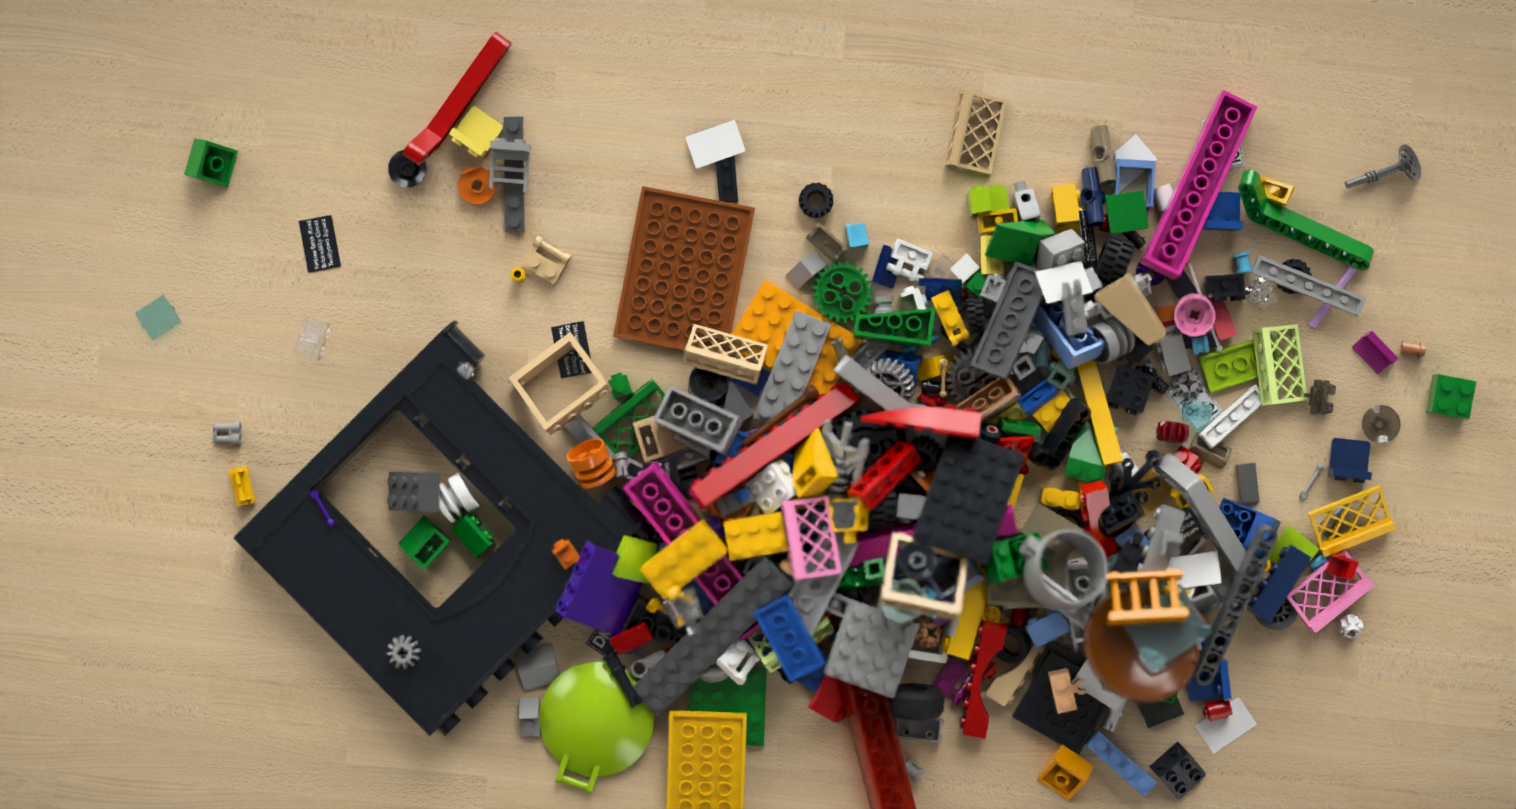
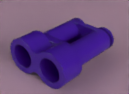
[706,516,726,537]

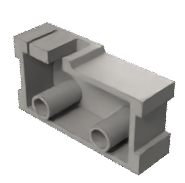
[893,718,944,743]

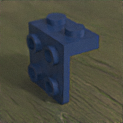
[1328,438,1372,483]

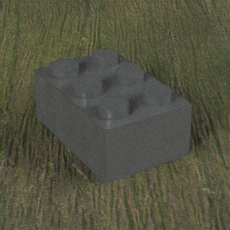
[387,472,440,512]

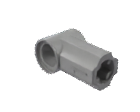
[630,649,664,678]

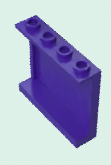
[555,541,643,635]

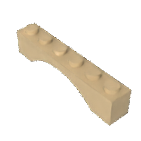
[984,608,1065,707]

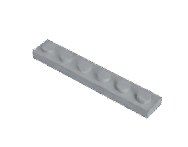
[1251,255,1366,316]

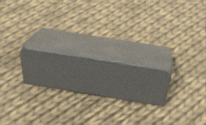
[1236,463,1260,503]

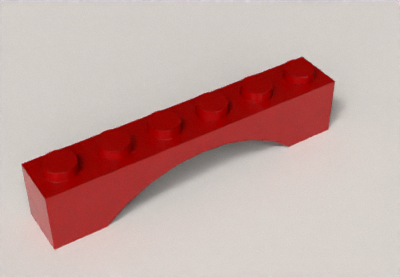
[960,620,1007,739]

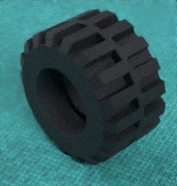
[1094,234,1134,284]
[860,487,897,531]

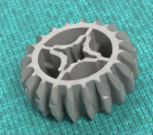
[867,358,915,403]

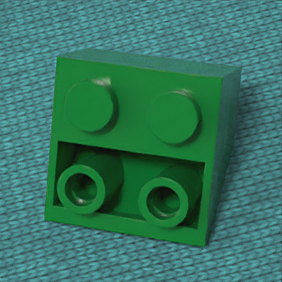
[451,514,496,558]
[398,515,453,570]

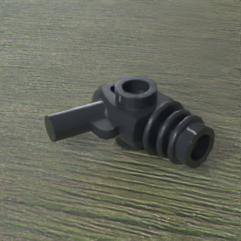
[1135,360,1169,395]

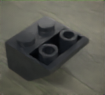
[1100,490,1145,535]

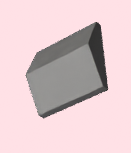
[515,644,560,690]

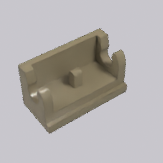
[806,222,848,263]

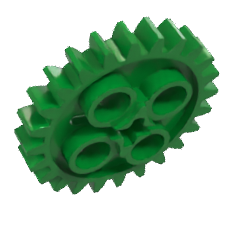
[811,261,873,323]

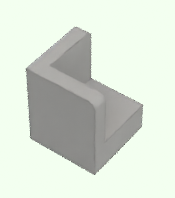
[1159,531,1184,557]

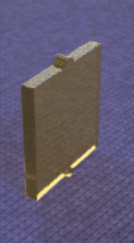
[1131,469,1171,512]

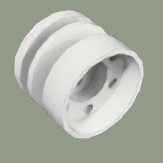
[439,472,481,523]

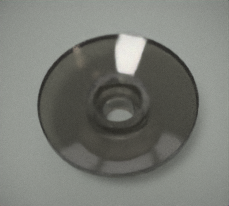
[1362,405,1401,443]

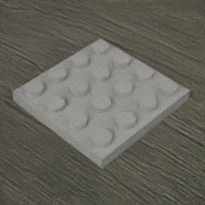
[824,599,919,698]

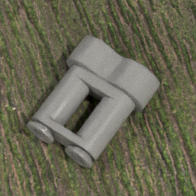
[213,422,242,445]

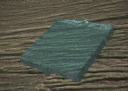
[135,295,181,339]

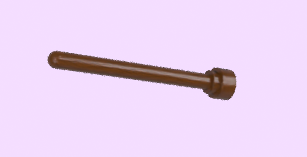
[742,384,820,447]

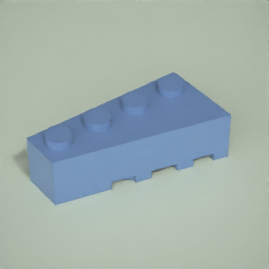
[1033,296,1106,369]

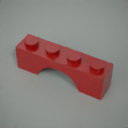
[1078,480,1118,559]

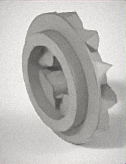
[1172,368,1203,398]

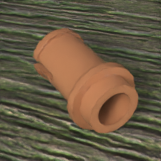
[1400,341,1426,358]

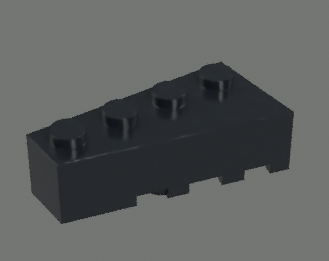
[620,595,696,645]

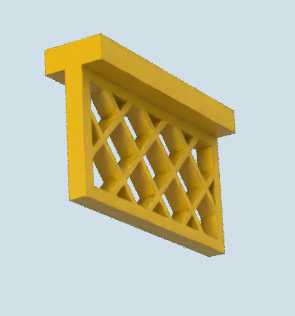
[1308,485,1396,557]

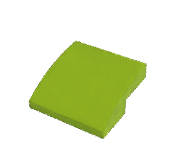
[1268,525,1319,563]
[613,536,657,583]

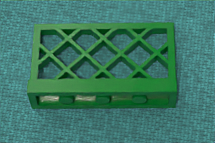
[593,378,665,458]

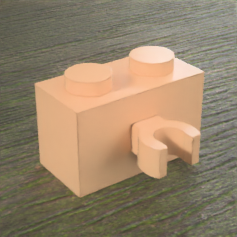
[1048,668,1087,714]

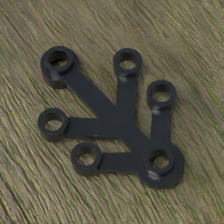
[1108,450,1162,504]

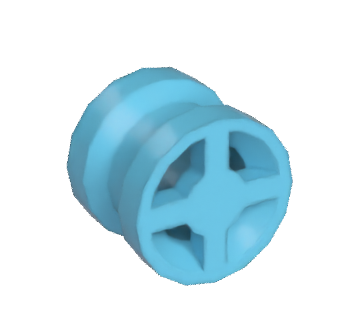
[1191,334,1209,355]

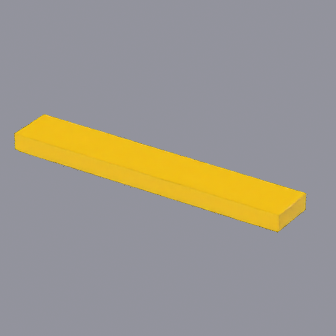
[1076,360,1123,466]

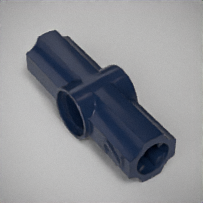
[1080,167,1106,227]

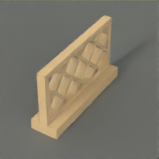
[945,89,1007,175]
[682,324,768,384]

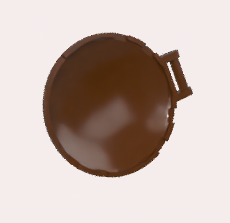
[1084,587,1208,702]

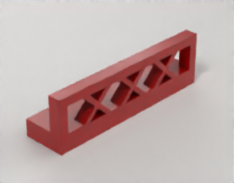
[848,441,921,511]

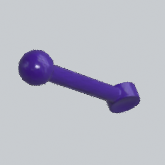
[311,490,335,527]

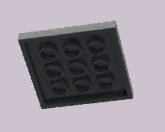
[1012,650,1108,755]

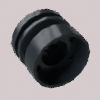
[688,367,729,406]

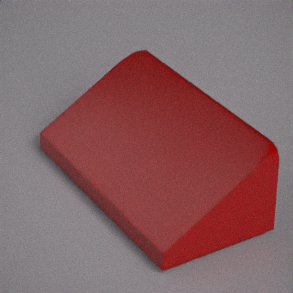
[609,622,654,655]

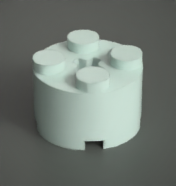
[882,579,927,623]

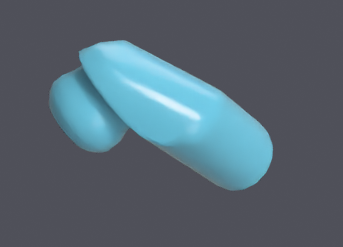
[1310,553,1335,573]

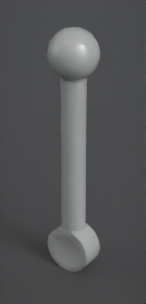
[1300,463,1324,499]

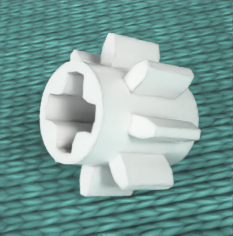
[1338,614,1363,638]

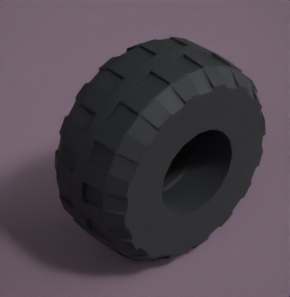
[886,683,944,721]

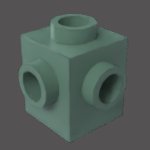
[1046,358,1077,391]

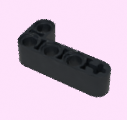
[1028,398,1091,470]

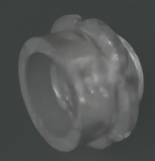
[456,362,474,380]

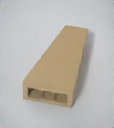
[1095,273,1166,346]

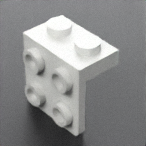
[746,460,798,515]

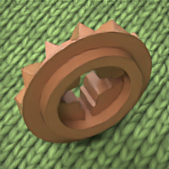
[915,617,944,647]

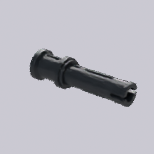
[602,651,642,709]

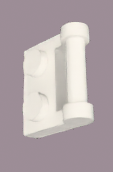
[716,637,760,685]

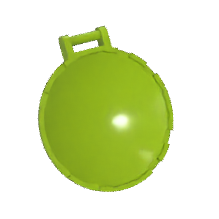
[539,662,654,794]

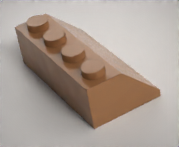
[956,377,1023,426]

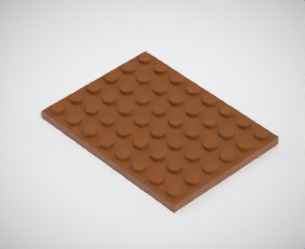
[613,186,755,354]

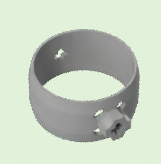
[1019,530,1108,611]

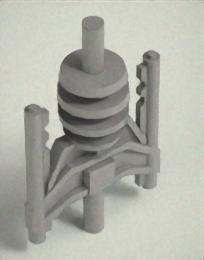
[821,420,869,501]

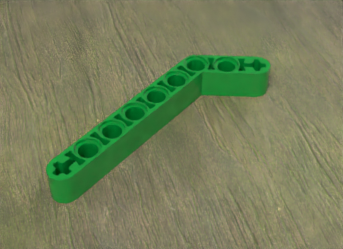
[1238,170,1374,270]

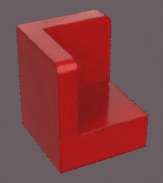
[1326,554,1359,580]

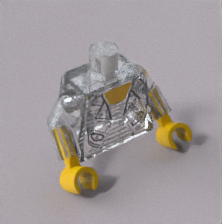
[646,586,703,636]

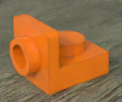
[552,539,580,569]

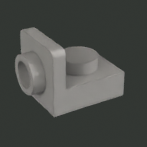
[980,273,1007,303]

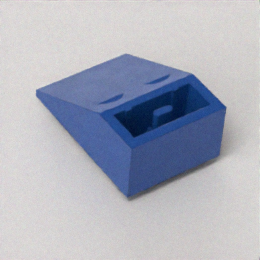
[1219,497,1281,555]

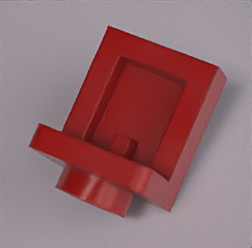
[1173,445,1203,474]

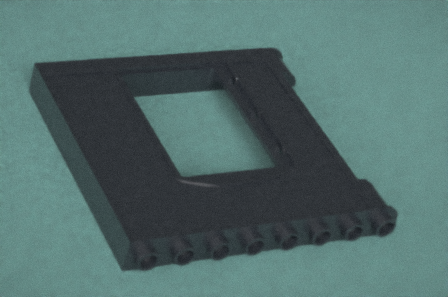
[233,320,653,736]

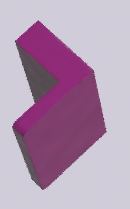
[1352,331,1399,374]

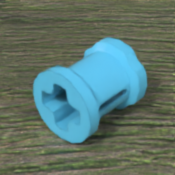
[1232,251,1253,274]

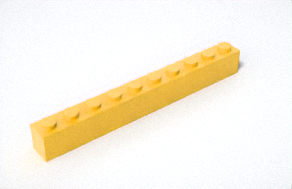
[942,473,1024,660]

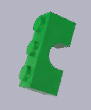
[835,557,892,593]

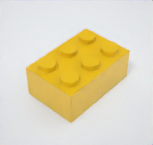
[724,512,789,561]

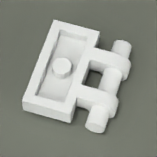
[886,239,933,283]

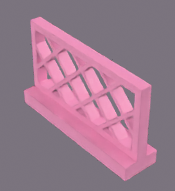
[781,496,841,581]
[1286,550,1374,633]

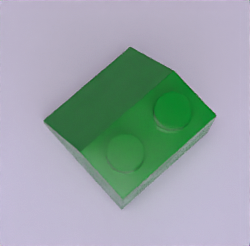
[184,138,238,187]

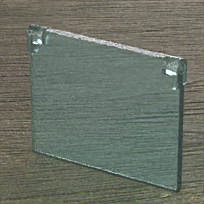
[1122,584,1212,671]

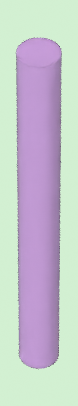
[1309,266,1357,329]

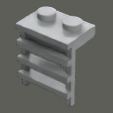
[489,138,531,192]

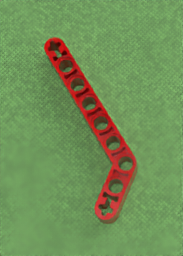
[402,32,512,166]

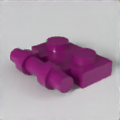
[932,656,973,706]

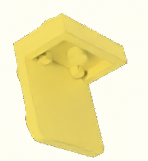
[449,106,503,158]

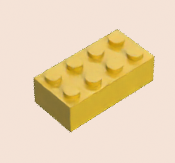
[640,518,728,600]

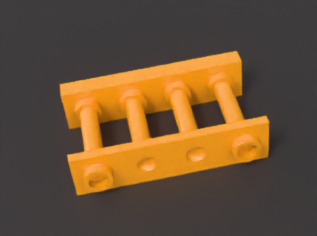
[1105,568,1189,626]

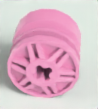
[1174,293,1215,336]

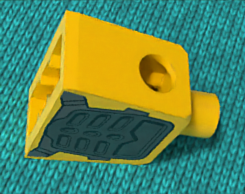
[828,499,869,543]

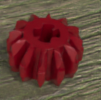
[1156,421,1190,444]

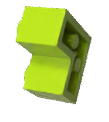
[967,184,1009,217]

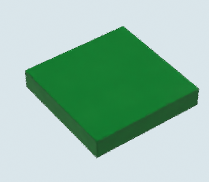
[1105,190,1149,234]

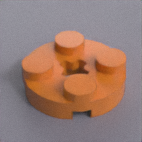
[458,166,497,205]

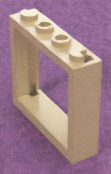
[509,332,612,435]
[879,532,968,621]

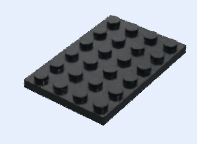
[912,434,1025,565]

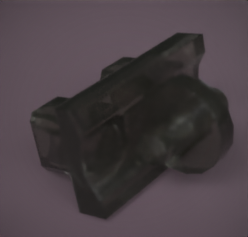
[1304,380,1336,415]

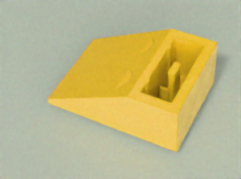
[792,428,838,498]

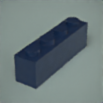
[1247,545,1311,623]

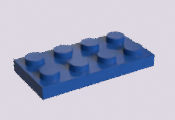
[754,594,826,682]

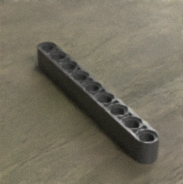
[1193,524,1278,686]

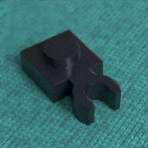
[1118,336,1153,368]

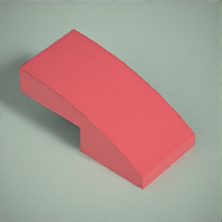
[1212,301,1237,341]

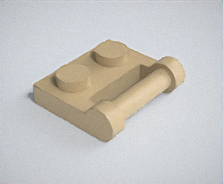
[521,236,571,285]

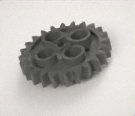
[945,346,998,403]

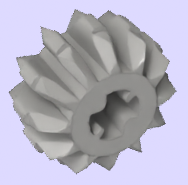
[387,635,421,669]

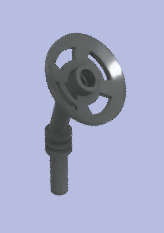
[1345,144,1421,189]

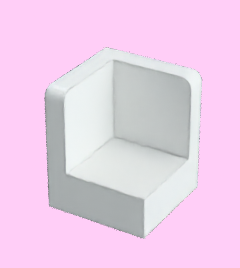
[950,253,980,284]

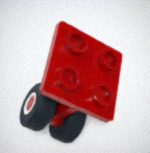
[977,423,1034,468]

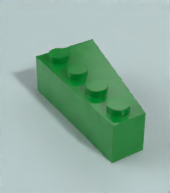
[853,307,935,349]

